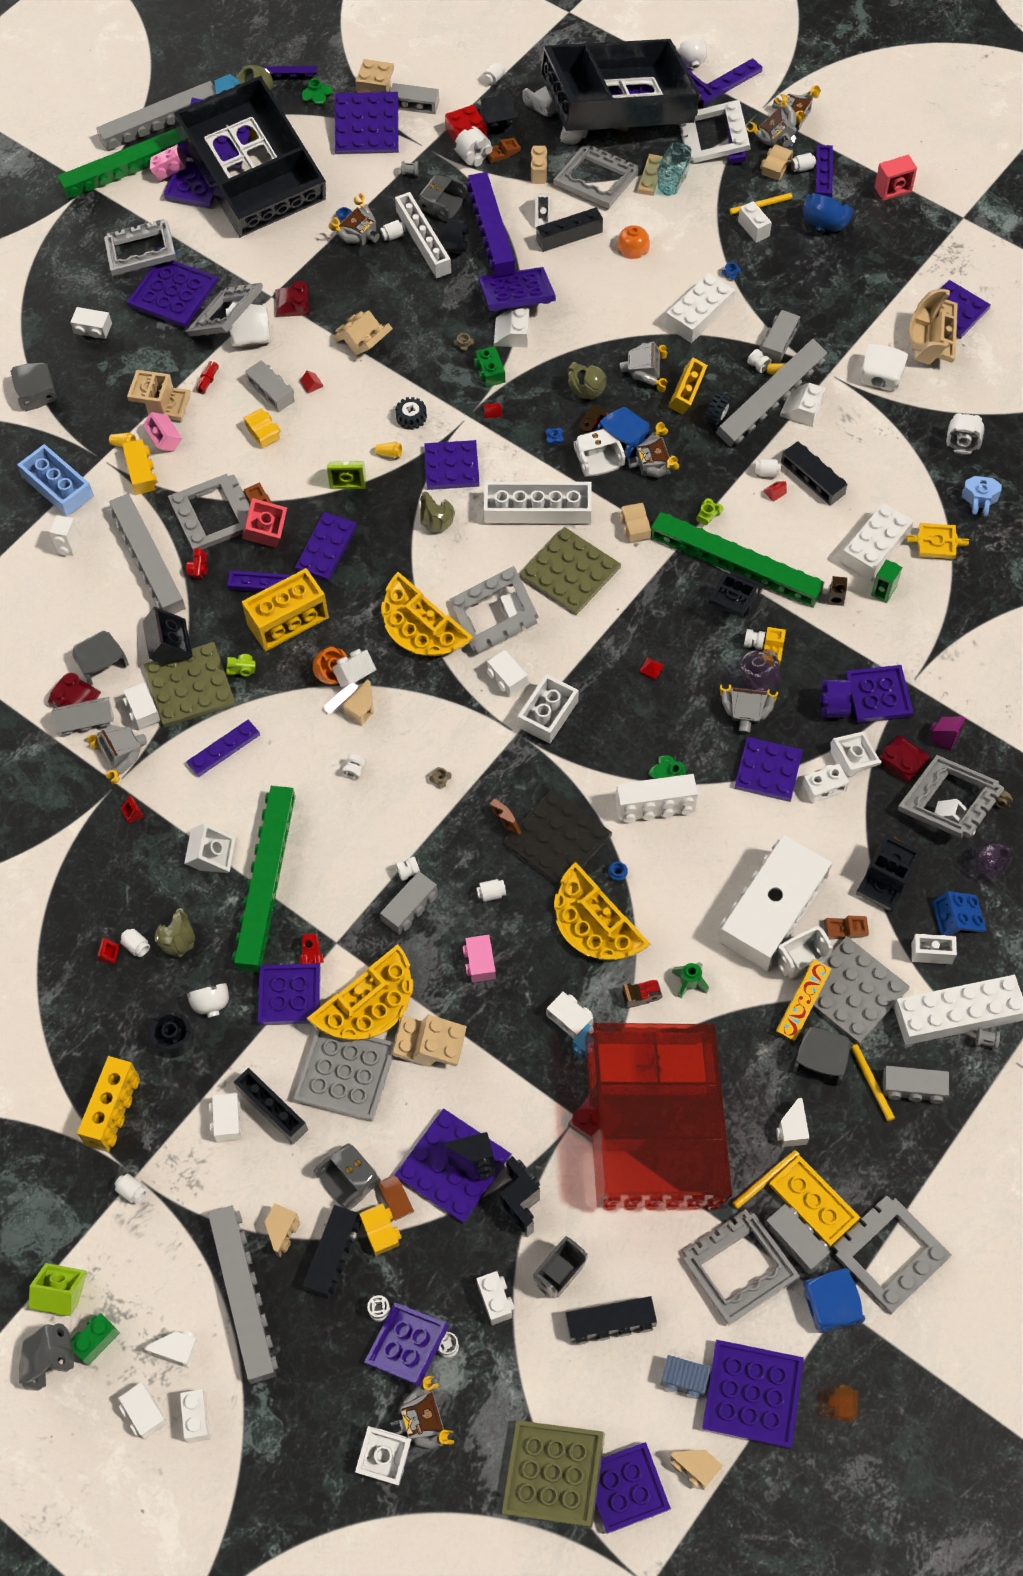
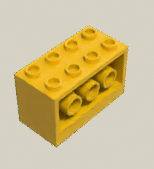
[242,568,329,652]

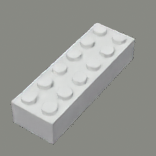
[484,482,591,524]
[893,975,1023,1045]

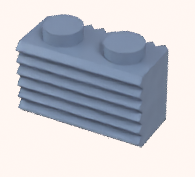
[660,1355,711,1399]

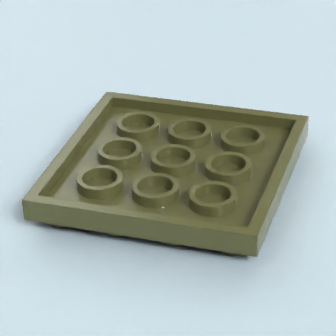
[520,527,621,615]
[143,642,236,728]
[502,1420,605,1528]

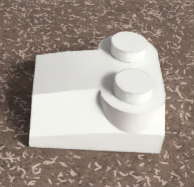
[830,731,882,776]
[355,1426,411,1485]

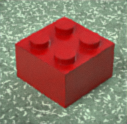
[445,104,487,145]

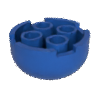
[803,193,854,233]

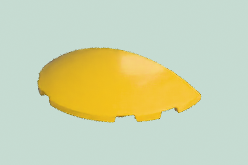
[381,572,474,656]
[554,862,651,960]
[307,944,413,1040]

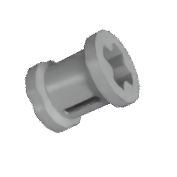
[401,161,419,176]
[975,1028,1000,1050]

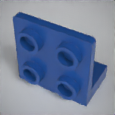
[932,891,986,936]

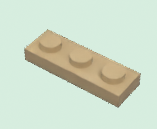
[638,154,665,196]

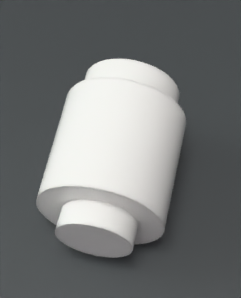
[483,62,505,85]
[791,153,816,173]
[380,220,406,241]
[755,459,781,477]
[476,879,506,902]
[120,929,150,957]
[115,1174,147,1204]

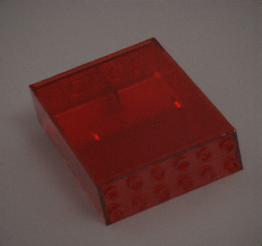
[585,1023,732,1211]

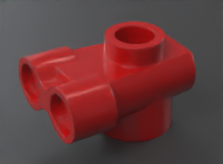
[186,548,208,580]
[299,933,324,964]

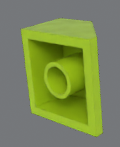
[327,460,366,489]
[29,1263,87,1316]

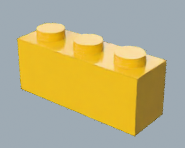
[668,358,708,415]
[122,439,158,495]

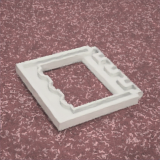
[679,100,751,163]

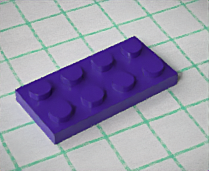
[295,512,357,582]

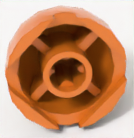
[617,225,650,259]
[312,647,348,684]

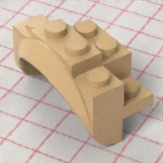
[909,289,958,365]

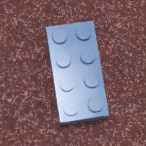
[17,444,94,517]

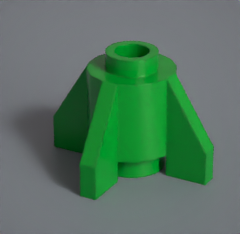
[672,962,709,998]

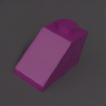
[930,716,966,751]

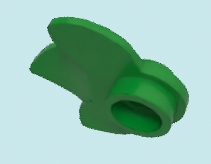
[302,78,333,105]
[648,755,686,779]

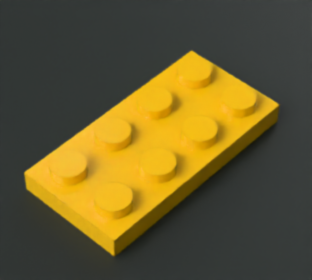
[769,1155,861,1248]

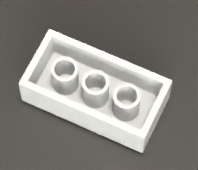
[665,273,735,343]
[841,503,914,580]
[616,774,698,823]

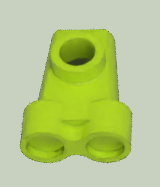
[696,498,724,525]
[226,654,255,676]

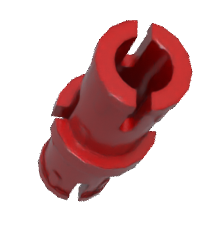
[195,361,219,394]

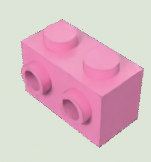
[150,144,187,181]
[143,412,183,451]
[462,935,496,983]

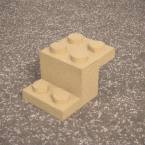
[356,59,394,93]
[333,310,393,355]
[127,370,191,421]
[391,1014,467,1067]

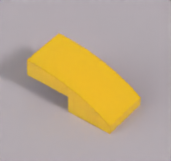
[762,627,786,666]

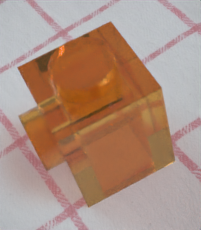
[829,1385,858,1422]

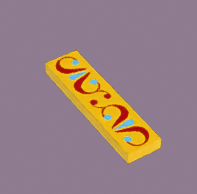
[776,959,832,1041]

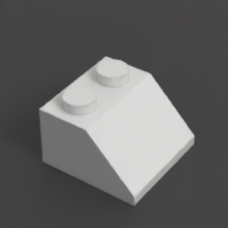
[494,307,529,348]
[779,383,826,426]
[184,823,236,873]

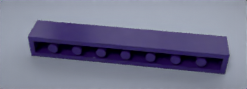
[466,172,515,276]

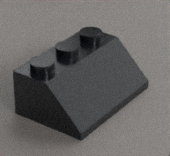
[142,607,193,664]
[445,1132,495,1181]

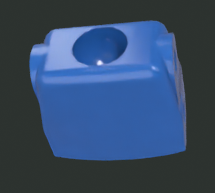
[596,407,652,458]
[803,1268,866,1333]

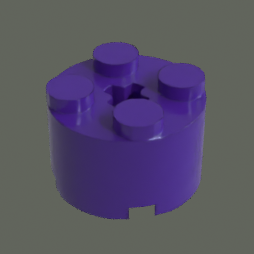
[820,680,851,718]

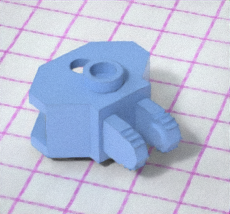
[962,476,1002,516]

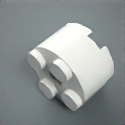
[454,126,493,167]
[946,413,984,454]

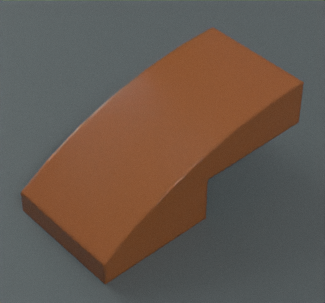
[487,138,521,163]
[244,482,272,503]
[490,799,521,835]
[824,915,869,939]
[378,1176,414,1221]

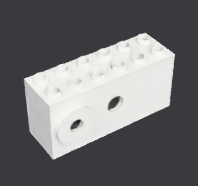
[719,835,832,971]

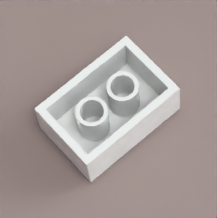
[517,674,579,744]

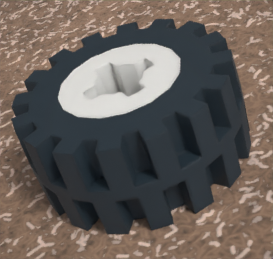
[705,392,732,426]
[395,397,427,430]

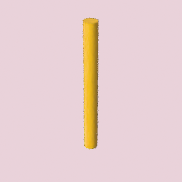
[729,193,792,215]
[851,1044,895,1122]
[732,1150,800,1209]

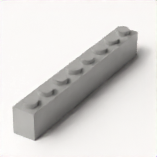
[96,81,216,151]
[716,339,828,447]
[108,493,186,614]
[208,1205,279,1384]

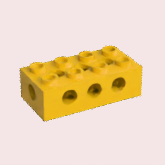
[77,1056,140,1153]

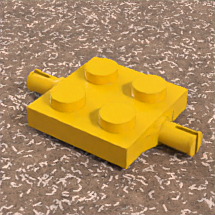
[906,523,969,559]

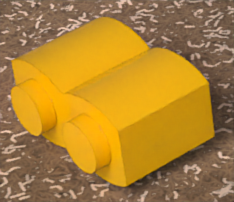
[243,408,281,448]
[359,1203,402,1256]

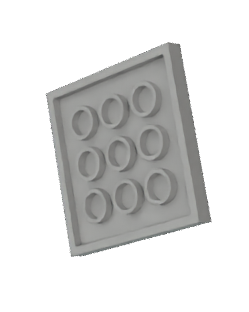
[812,936,910,1045]
[293,1028,394,1122]

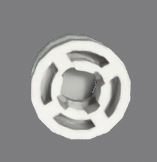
[747,349,771,373]
[744,629,765,650]
[342,754,366,780]
[396,857,420,881]
[367,1295,391,1322]
[438,1332,459,1359]

